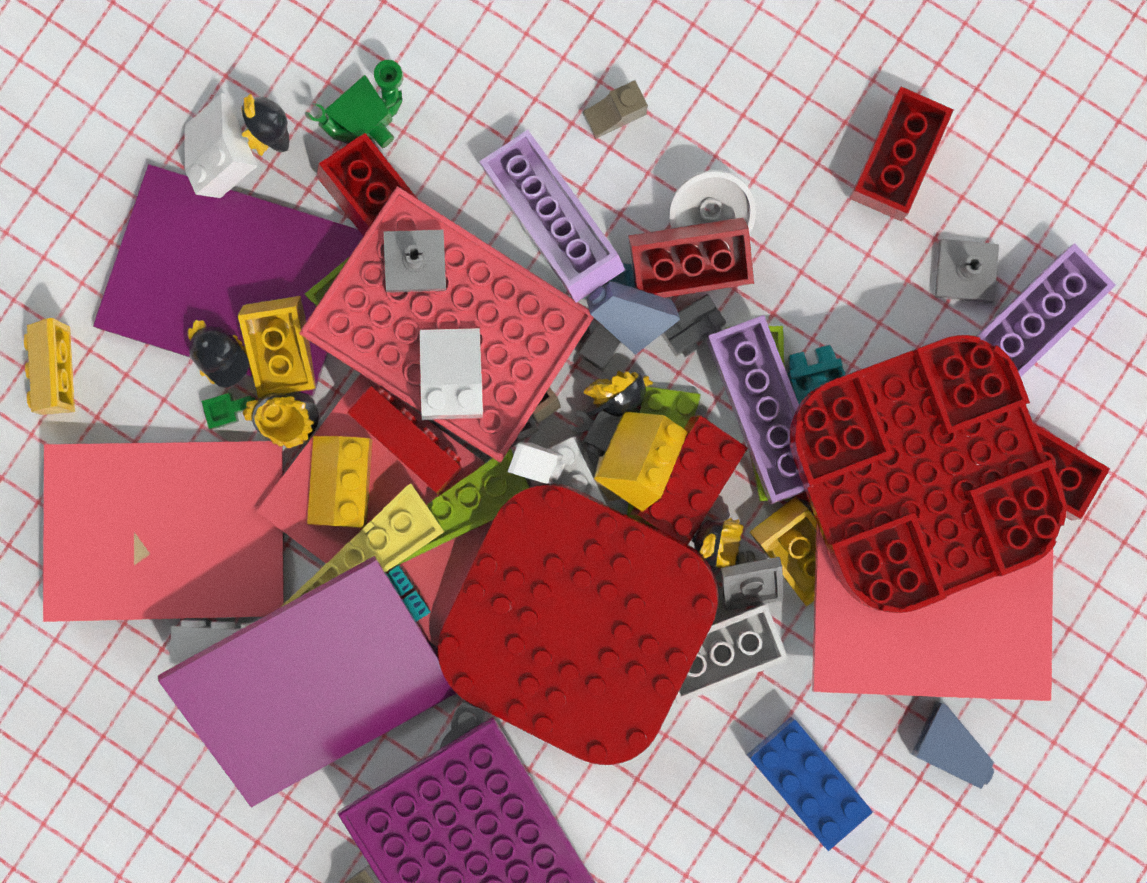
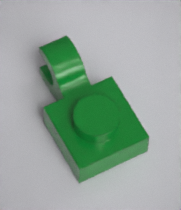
[201,393,256,430]

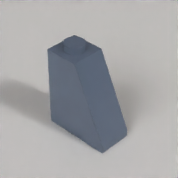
[586,281,680,355]
[911,701,994,789]

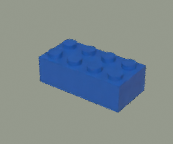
[747,717,873,851]

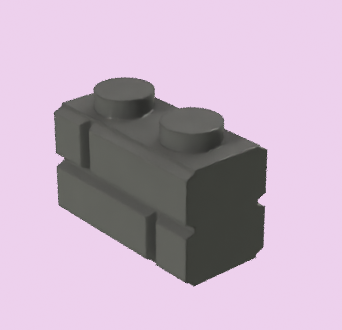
[661,294,726,357]

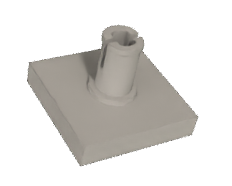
[384,230,446,293]
[935,239,999,303]
[721,550,784,611]

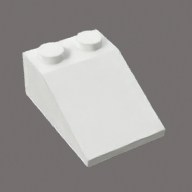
[185,93,258,198]
[420,328,483,420]

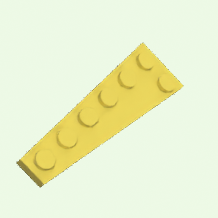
[281,484,444,607]

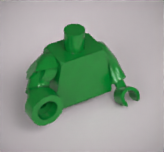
[305,60,404,148]

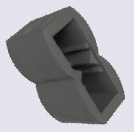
[440,701,485,749]

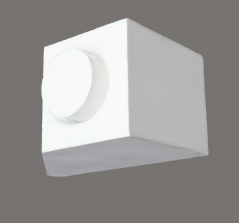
[508,443,564,484]

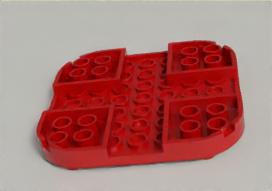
[790,335,1066,613]
[438,483,718,765]

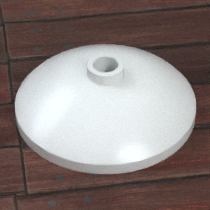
[669,170,756,234]

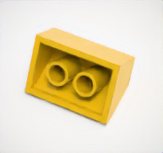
[24,318,75,415]
[594,412,688,512]
[307,436,373,528]

